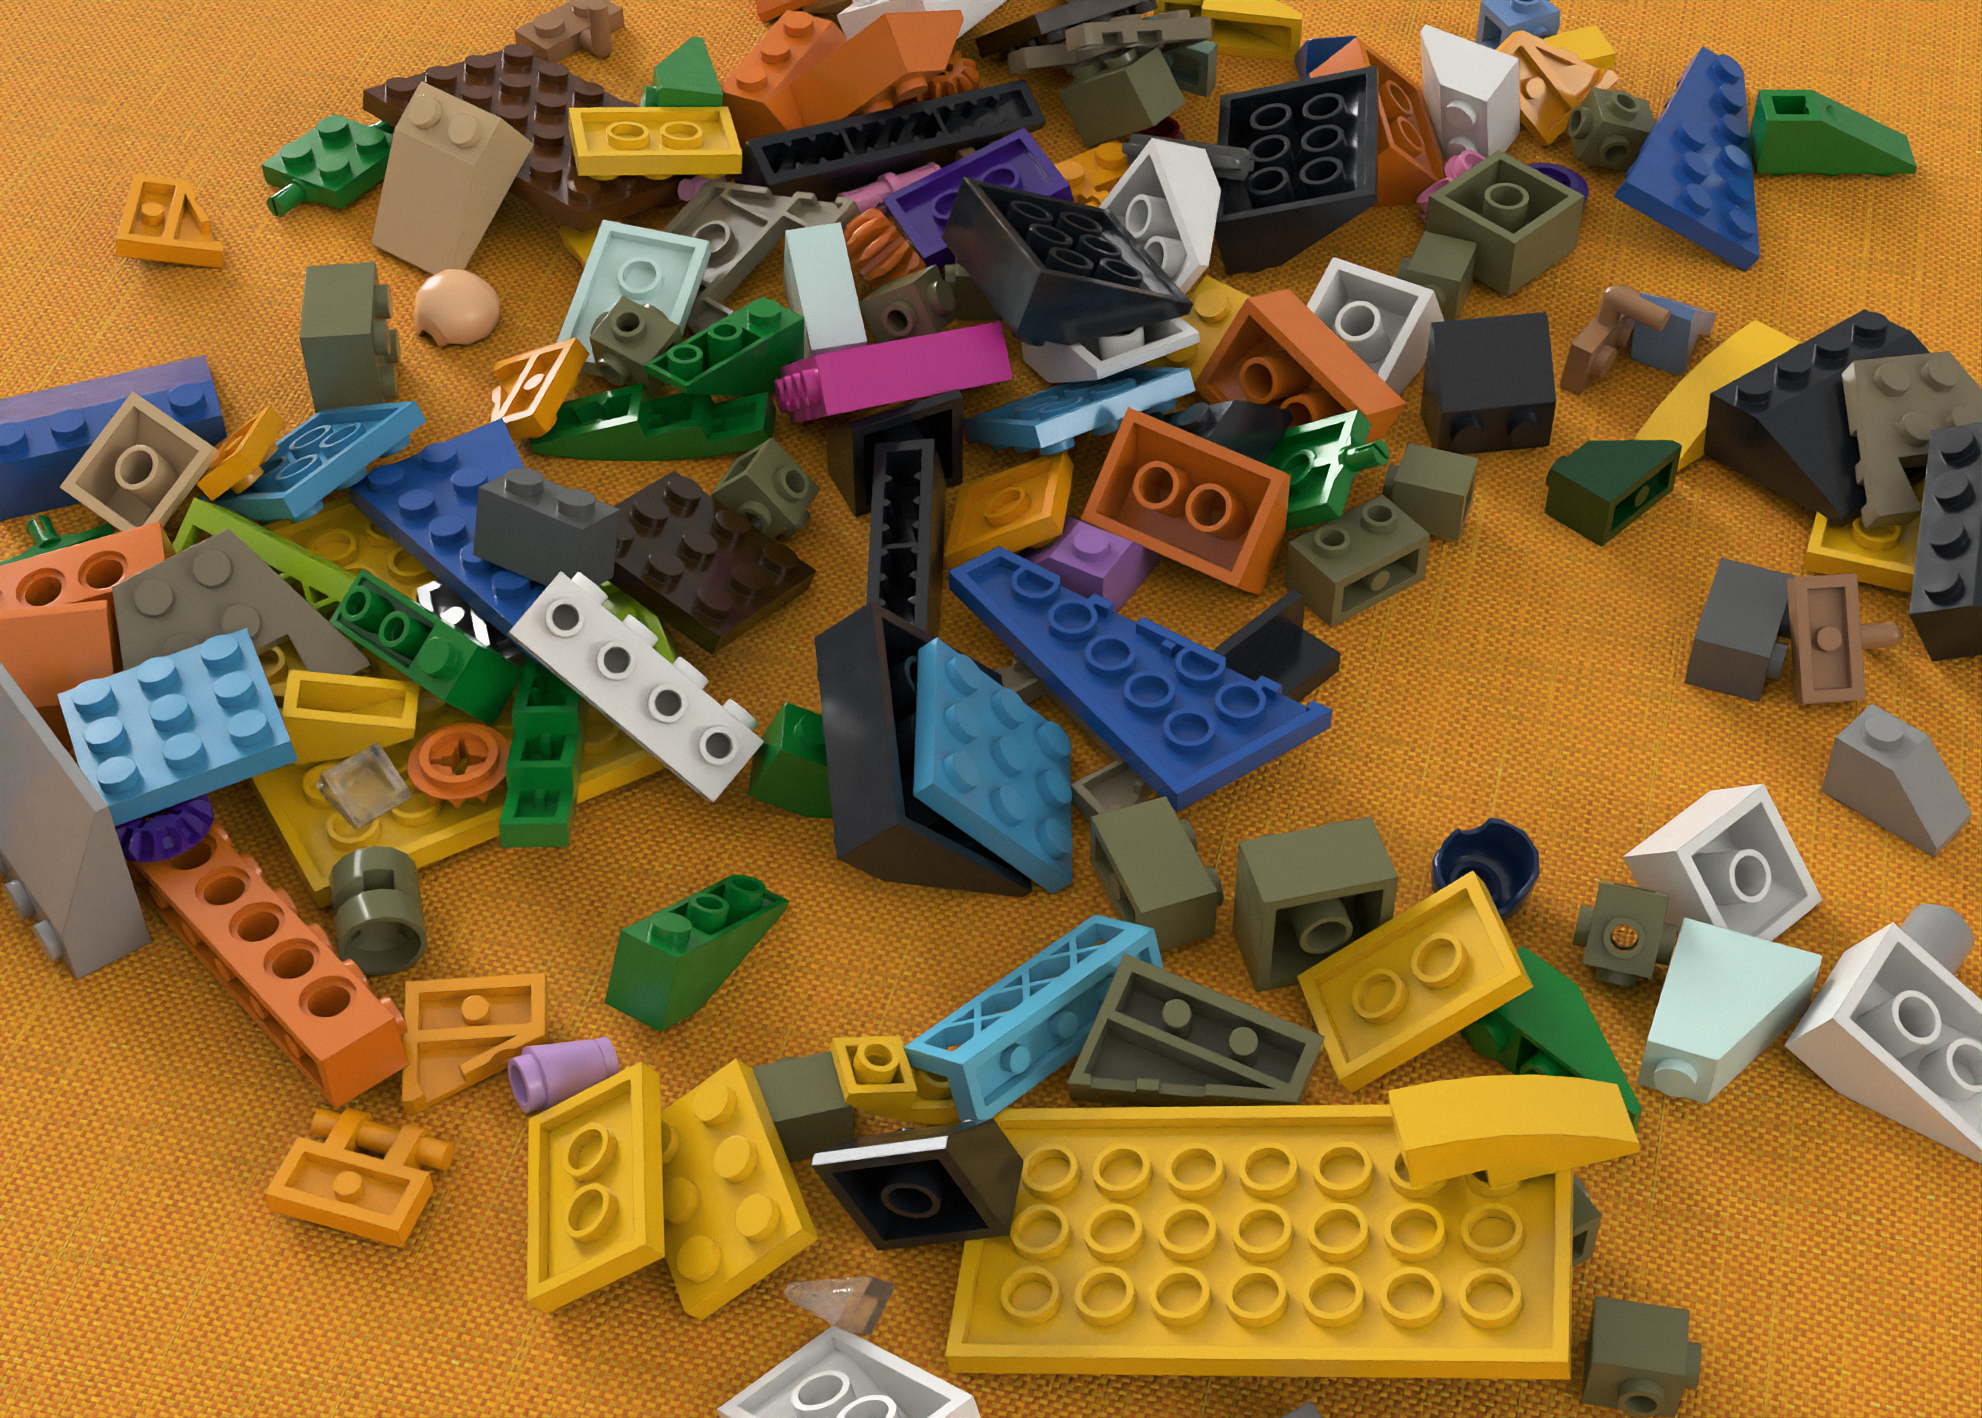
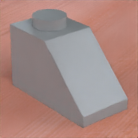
[1821,703,1972,857]

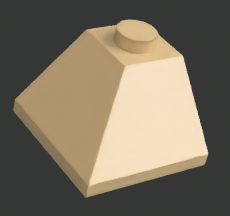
[60,391,220,532]

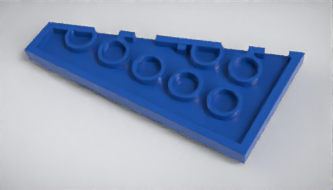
[1614,46,1760,272]
[348,418,547,665]
[949,546,1332,812]

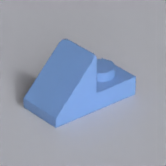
[1631,293,1717,375]

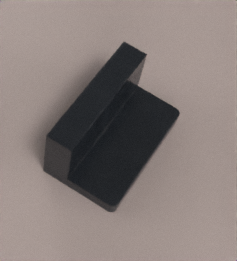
[1214,589,1341,702]

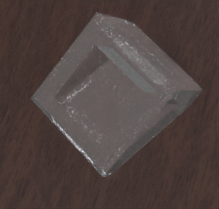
[316,742,413,830]
[783,1276,894,1336]

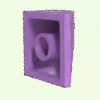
[1019,514,1161,613]

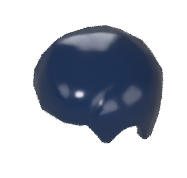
[1431,818,1540,921]

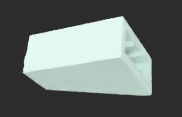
[783,222,867,359]
[1637,917,1823,1104]

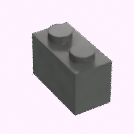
[473,468,620,586]
[1685,558,1795,702]

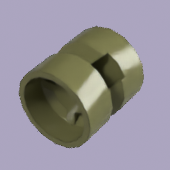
[329,846,428,976]

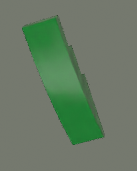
[530,383,776,461]
[499,655,589,848]

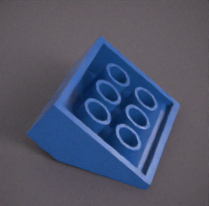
[0,355,227,521]

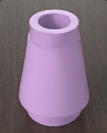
[508,1037,619,1113]

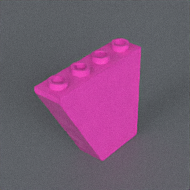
[774,322,1013,424]

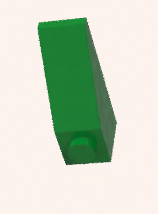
[640,36,723,107]

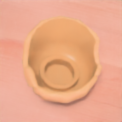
[414,269,500,347]

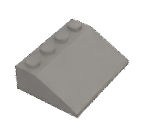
[0,662,151,980]

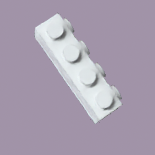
[507,571,764,802]

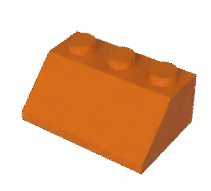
[720,10,847,148]
[790,10,964,127]
[1309,37,1447,208]
[1194,288,1407,444]
[1080,407,1291,596]
[0,600,124,750]

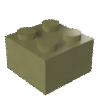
[1425,150,1585,297]
[299,262,401,413]
[1232,817,1398,992]

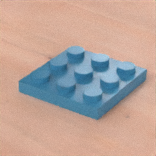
[963,366,1196,455]
[198,401,426,524]
[57,628,298,826]
[913,637,1073,895]

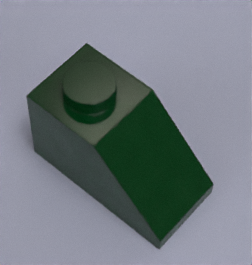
[1545,440,1682,547]

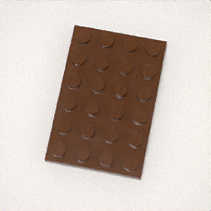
[363,44,733,233]

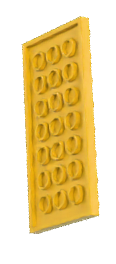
[945,1104,1574,1380]

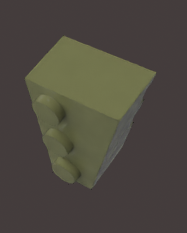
[1067,953,1325,1107]

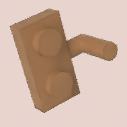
[514,0,624,63]
[1559,285,1671,395]
[1787,573,1901,704]

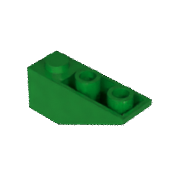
[1749,90,1917,176]
[644,296,804,397]
[329,569,526,726]
[748,701,833,818]
[605,874,789,1032]
[1461,946,1642,1158]

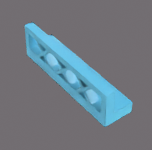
[903,914,1164,1121]

